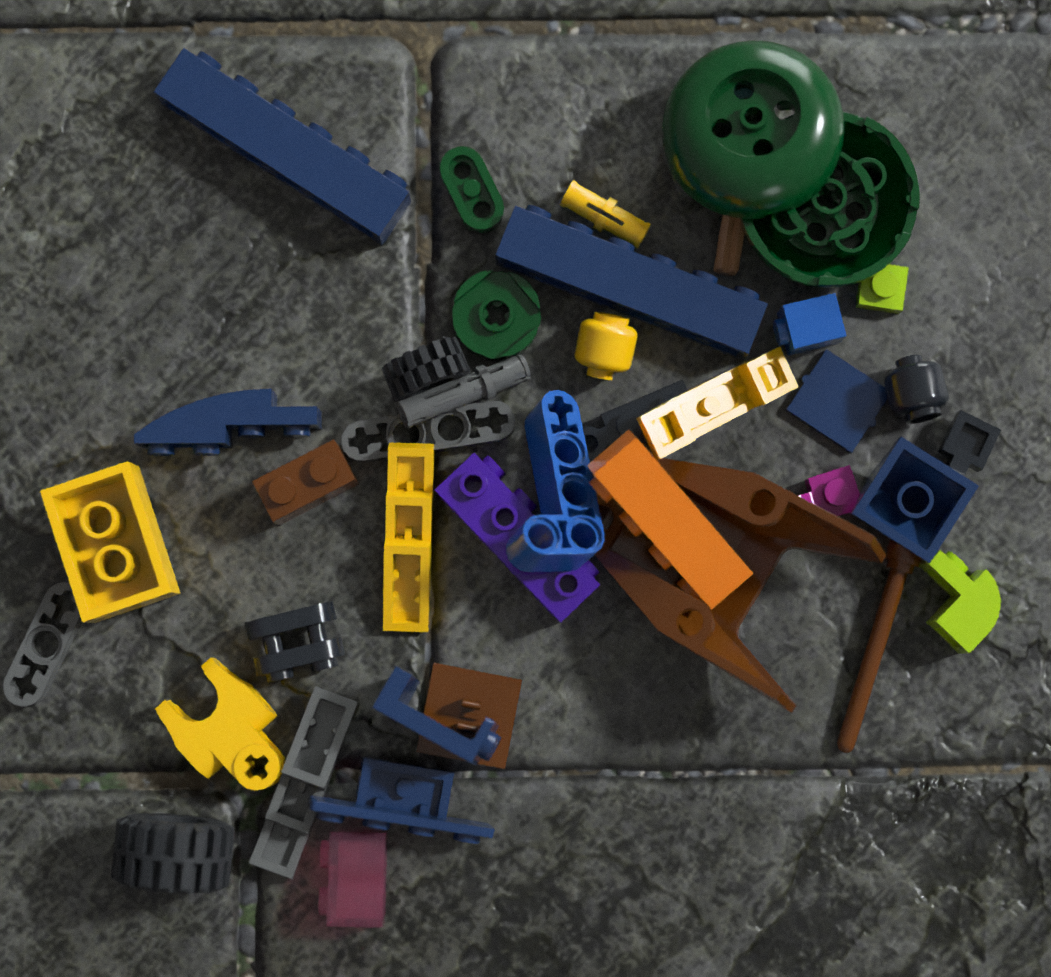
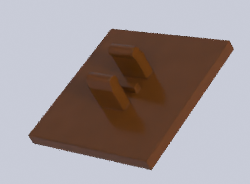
[416,663,522,769]

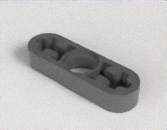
[3,582,82,706]

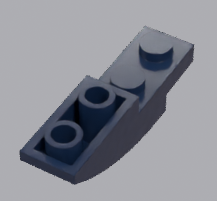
[134,389,322,456]

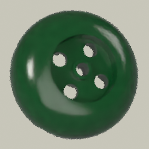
[662,40,844,219]
[740,112,920,288]

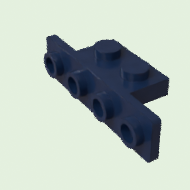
[308,757,494,844]

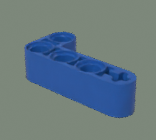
[506,390,604,572]

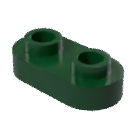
[440,146,504,233]

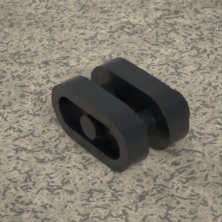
[244,601,345,683]

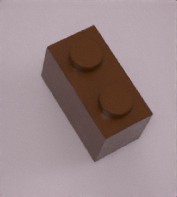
[252,439,359,525]

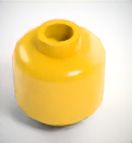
[574,312,638,380]

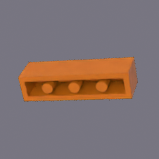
[587,429,754,610]

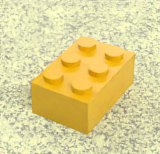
[40,461,181,623]

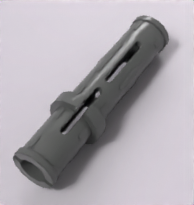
[396,353,531,429]

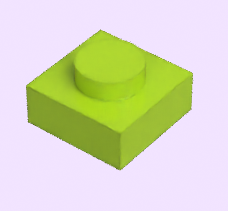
[856,264,909,314]

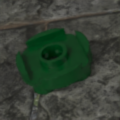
[452,270,541,362]

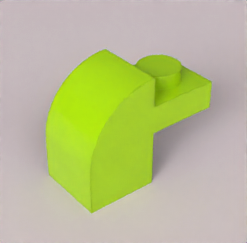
[920,550,1001,654]

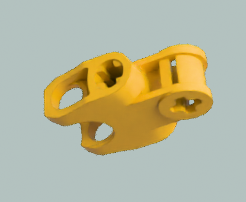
[155,657,285,791]

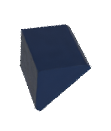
[851,437,979,563]

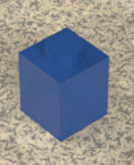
[773,293,847,356]

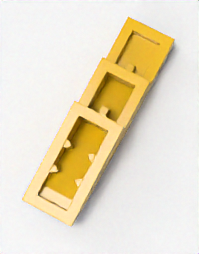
[383,442,434,632]

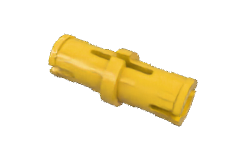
[560,180,651,249]

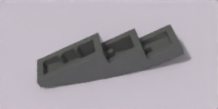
[249,686,358,880]

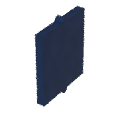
[785,349,888,454]

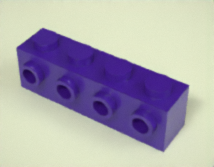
[435,453,600,623]

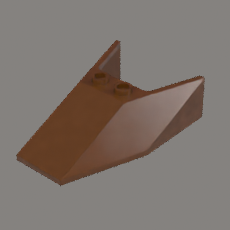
[594,456,886,713]

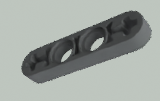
[341,401,515,463]

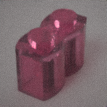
[319,830,388,928]

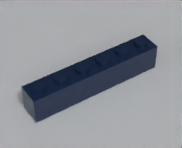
[154,48,411,246]
[495,205,768,360]

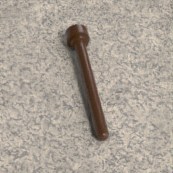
[837,540,922,753]

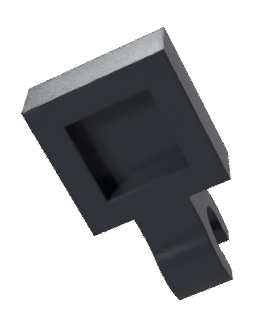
[938,410,1001,477]

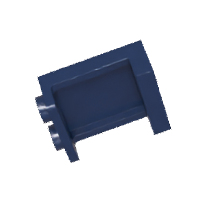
[372,666,502,766]

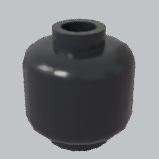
[884,354,949,424]

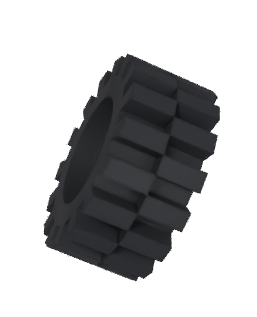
[381,337,470,403]

